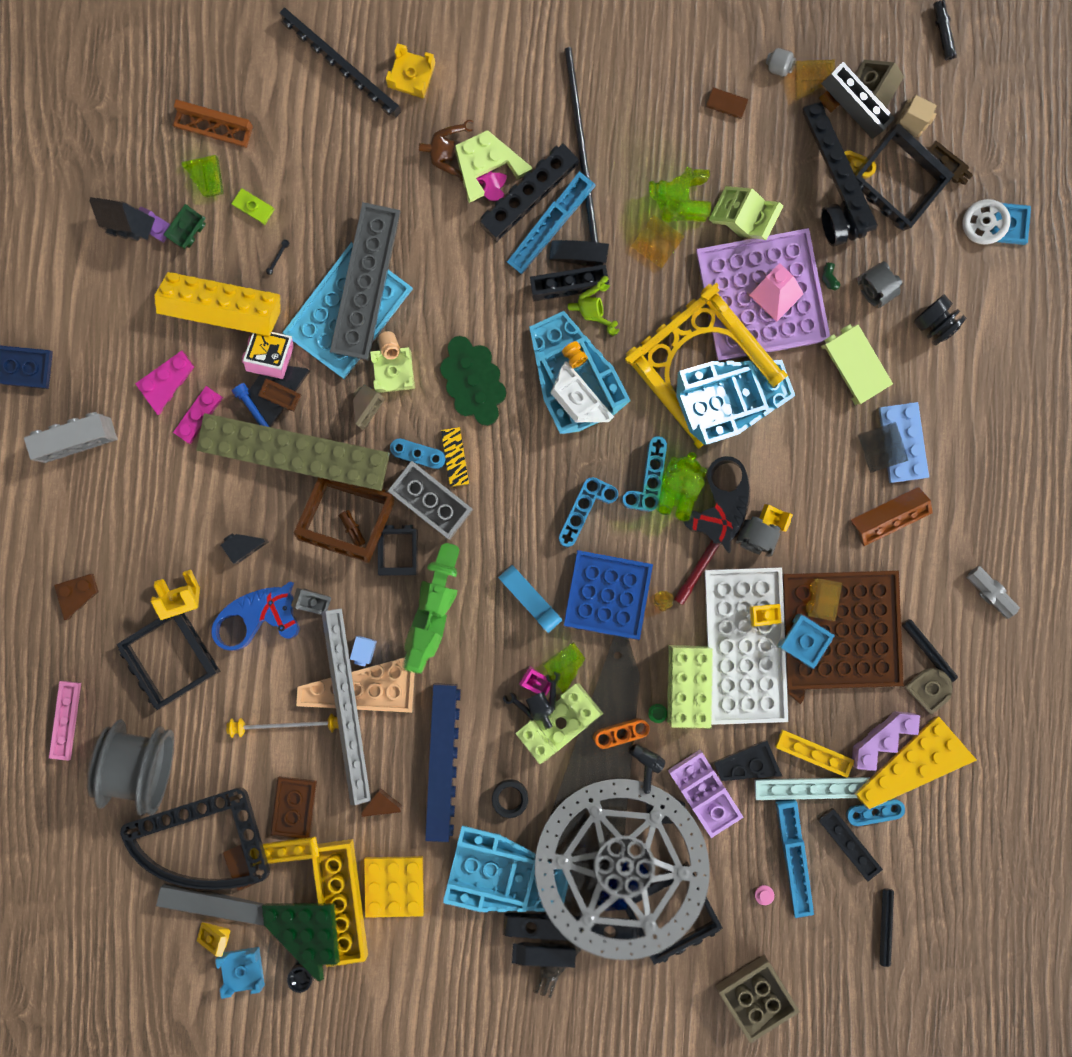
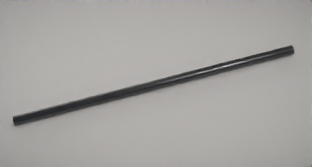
[564,47,599,266]

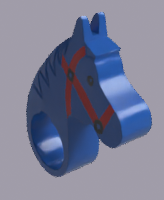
[212,582,300,651]

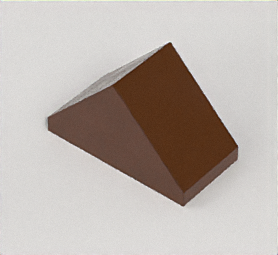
[361,788,402,817]

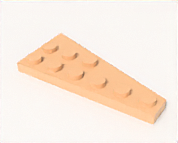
[296,657,415,713]

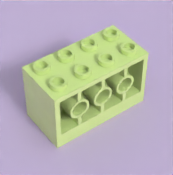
[667,645,713,728]

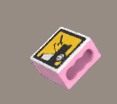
[242,332,294,379]

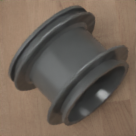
[88,719,174,816]

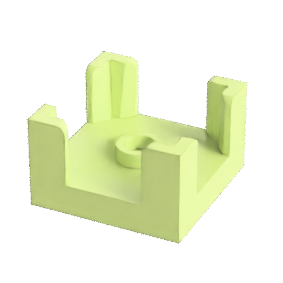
[370,347,415,393]

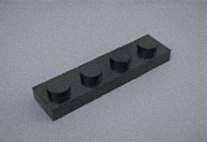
[817,808,883,882]

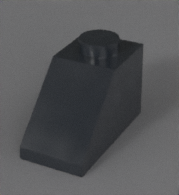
[221,533,269,564]

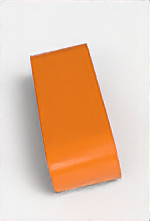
[593,718,650,749]

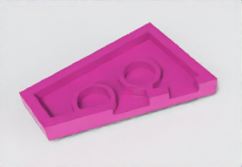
[135,350,194,415]

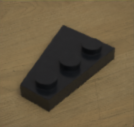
[713,740,782,781]

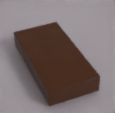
[706,87,748,119]
[258,378,302,412]

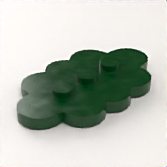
[440,336,507,426]

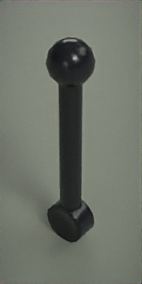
[266,239,290,275]

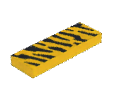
[441,427,469,487]

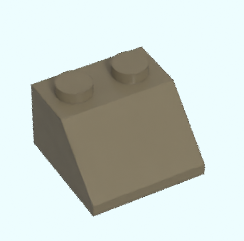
[856,60,904,108]

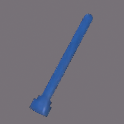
[232,383,269,427]

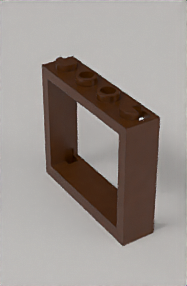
[294,477,395,563]

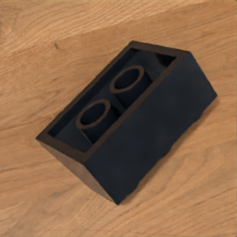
[89,197,155,241]

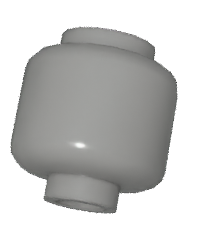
[766,48,796,77]

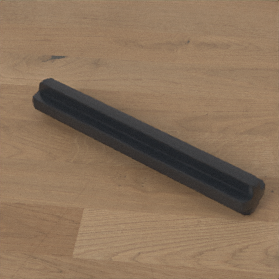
[902,619,958,682]
[879,888,894,967]

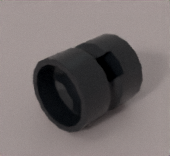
[287,961,314,993]

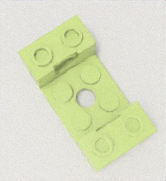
[516,684,603,764]

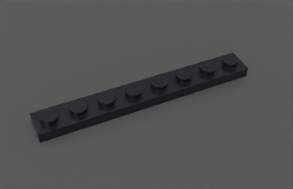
[280,7,401,118]
[802,102,877,235]

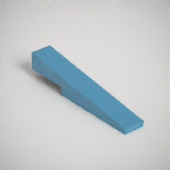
[507,171,596,274]
[775,799,814,918]

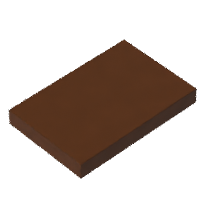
[271,776,317,839]

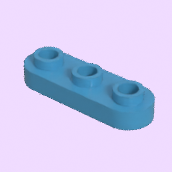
[390,438,446,469]
[846,799,905,826]

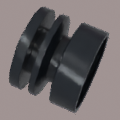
[821,202,867,247]
[913,294,967,346]

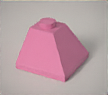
[749,263,803,322]

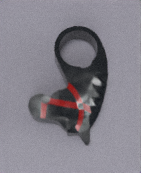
[684,456,751,553]

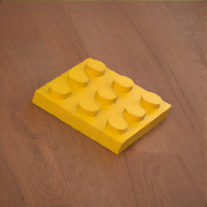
[364,856,424,917]

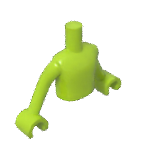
[568,276,620,336]

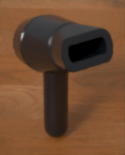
[628,744,665,794]

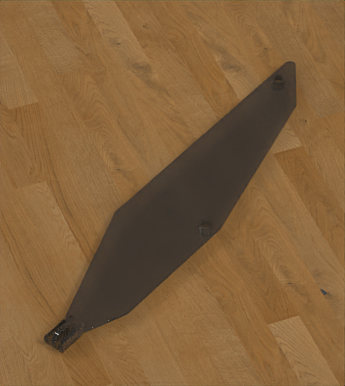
[533,636,640,998]

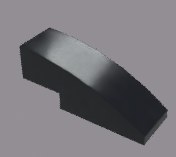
[549,240,609,266]

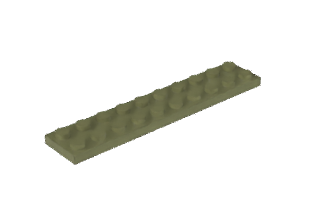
[196,413,390,491]

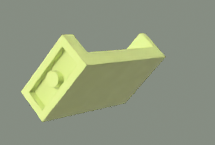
[821,324,893,405]

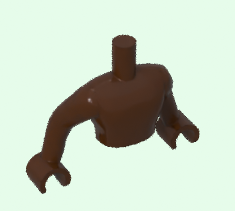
[419,120,474,183]

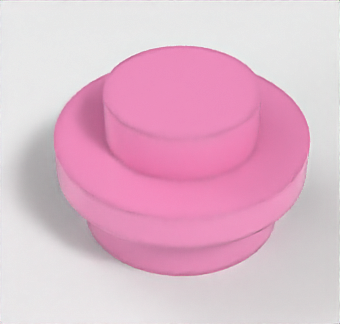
[755,885,774,905]

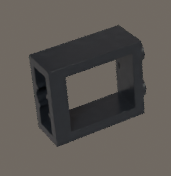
[378,525,418,575]

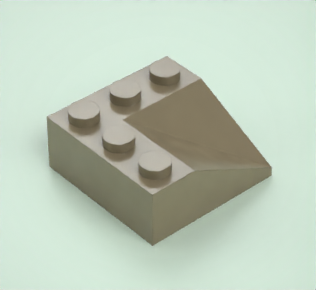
[716,954,800,1043]

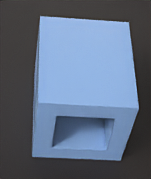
[350,636,377,666]

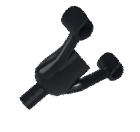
[503,671,560,730]

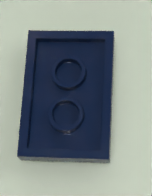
[0,345,53,389]

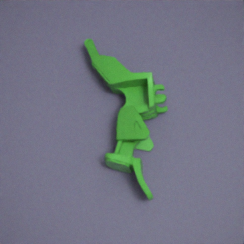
[403,543,459,673]

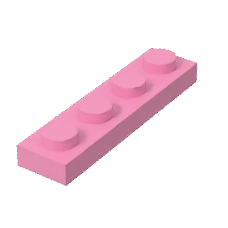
[49,681,81,761]

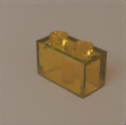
[806,578,842,621]

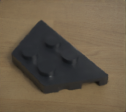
[248,366,310,427]

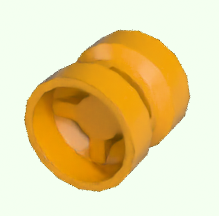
[562,341,588,368]

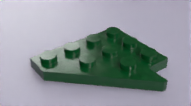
[262,903,340,982]

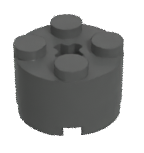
[857,261,902,308]
[736,517,781,557]

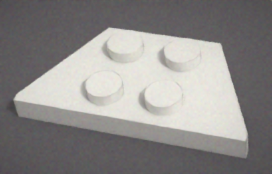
[550,361,614,422]

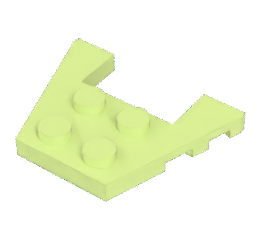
[455,130,532,203]

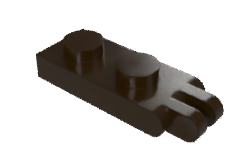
[928,141,973,185]

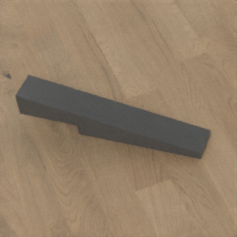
[156,883,264,926]

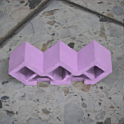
[852,711,920,771]

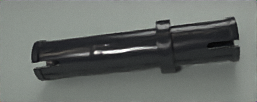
[933,0,957,61]

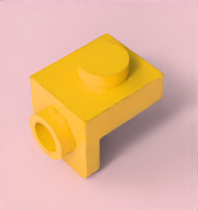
[759,504,792,532]

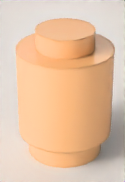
[377,331,400,359]

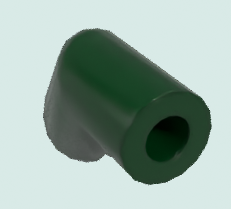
[822,262,840,291]

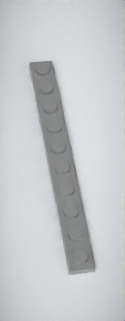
[321,609,371,805]

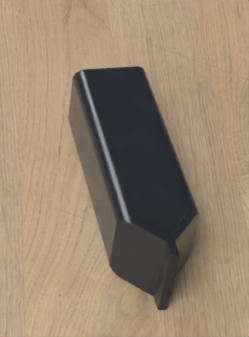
[512,942,576,968]

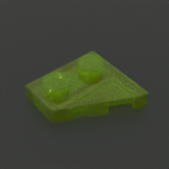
[181,155,224,198]
[543,642,585,694]

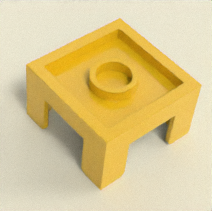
[386,43,435,99]
[151,570,200,620]

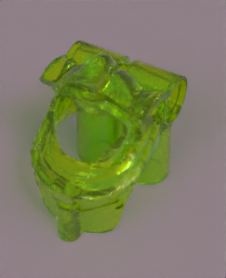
[649,167,711,223]
[657,452,707,521]

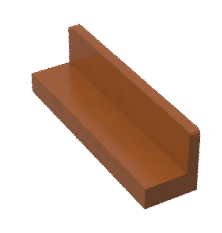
[851,487,933,546]

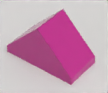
[519,666,550,695]

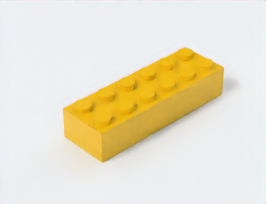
[154,272,281,336]
[312,839,368,967]

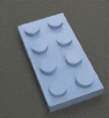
[878,402,929,483]

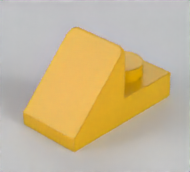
[749,604,782,626]
[197,922,230,956]

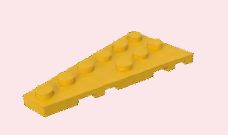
[854,716,977,809]

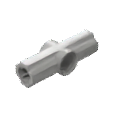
[966,566,1020,619]

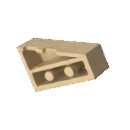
[895,95,937,138]

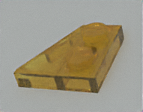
[795,59,835,100]

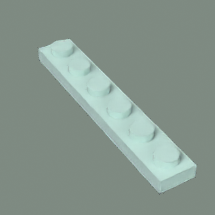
[754,777,870,800]

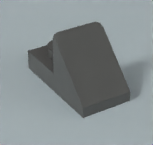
[291,588,331,615]

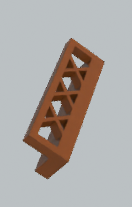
[173,99,253,148]

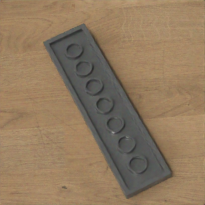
[330,202,401,361]

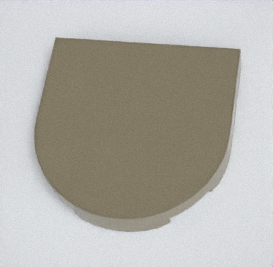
[904,668,953,715]

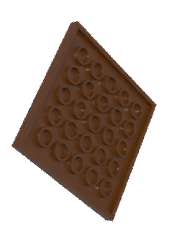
[782,570,904,690]

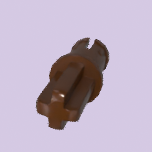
[338,510,365,547]

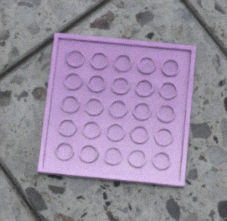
[696,228,830,362]

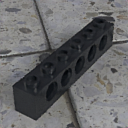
[480,143,579,243]

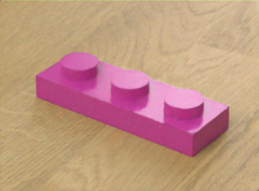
[173,386,223,444]

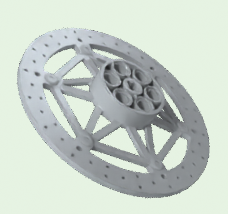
[535,779,710,960]

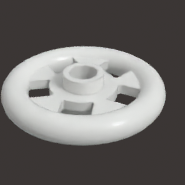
[962,199,1011,244]

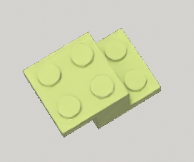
[709,186,783,240]

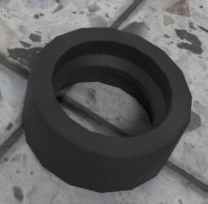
[492,779,528,818]

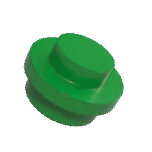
[648,704,668,723]

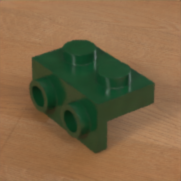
[163,204,206,249]

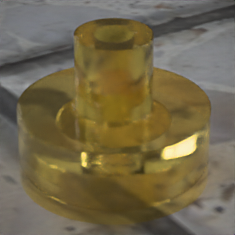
[654,591,674,611]

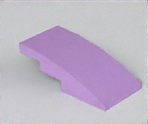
[668,750,743,838]

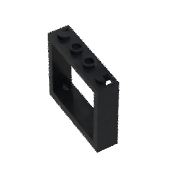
[854,124,954,231]
[116,612,221,710]
[620,861,723,965]

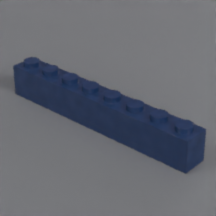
[425,683,461,842]

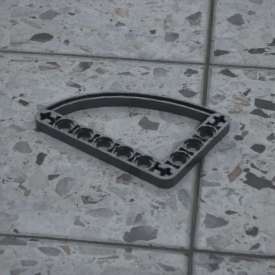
[120,787,270,890]

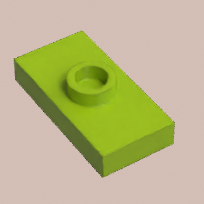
[232,188,275,225]

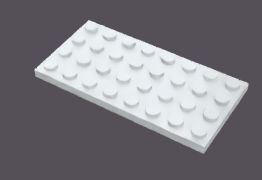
[704,568,788,725]

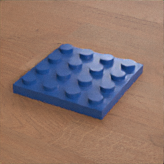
[564,550,653,640]

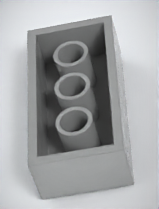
[24,412,118,463]
[388,461,473,540]

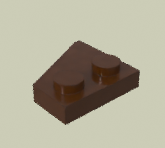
[54,574,99,620]

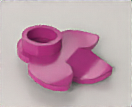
[476,171,507,201]

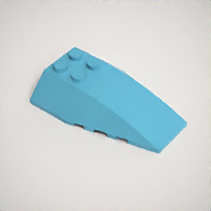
[529,311,630,434]
[676,360,795,445]
[443,825,571,912]

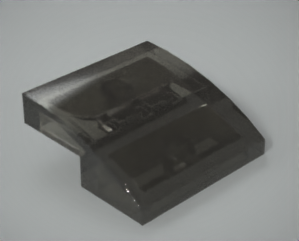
[858,422,908,473]

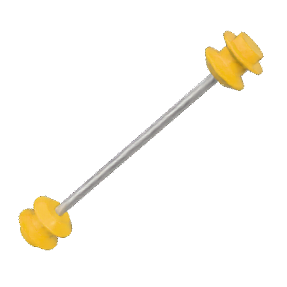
[226,713,339,738]

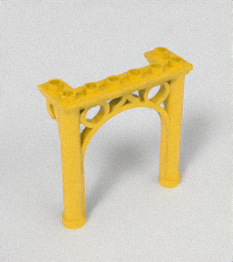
[625,283,788,449]

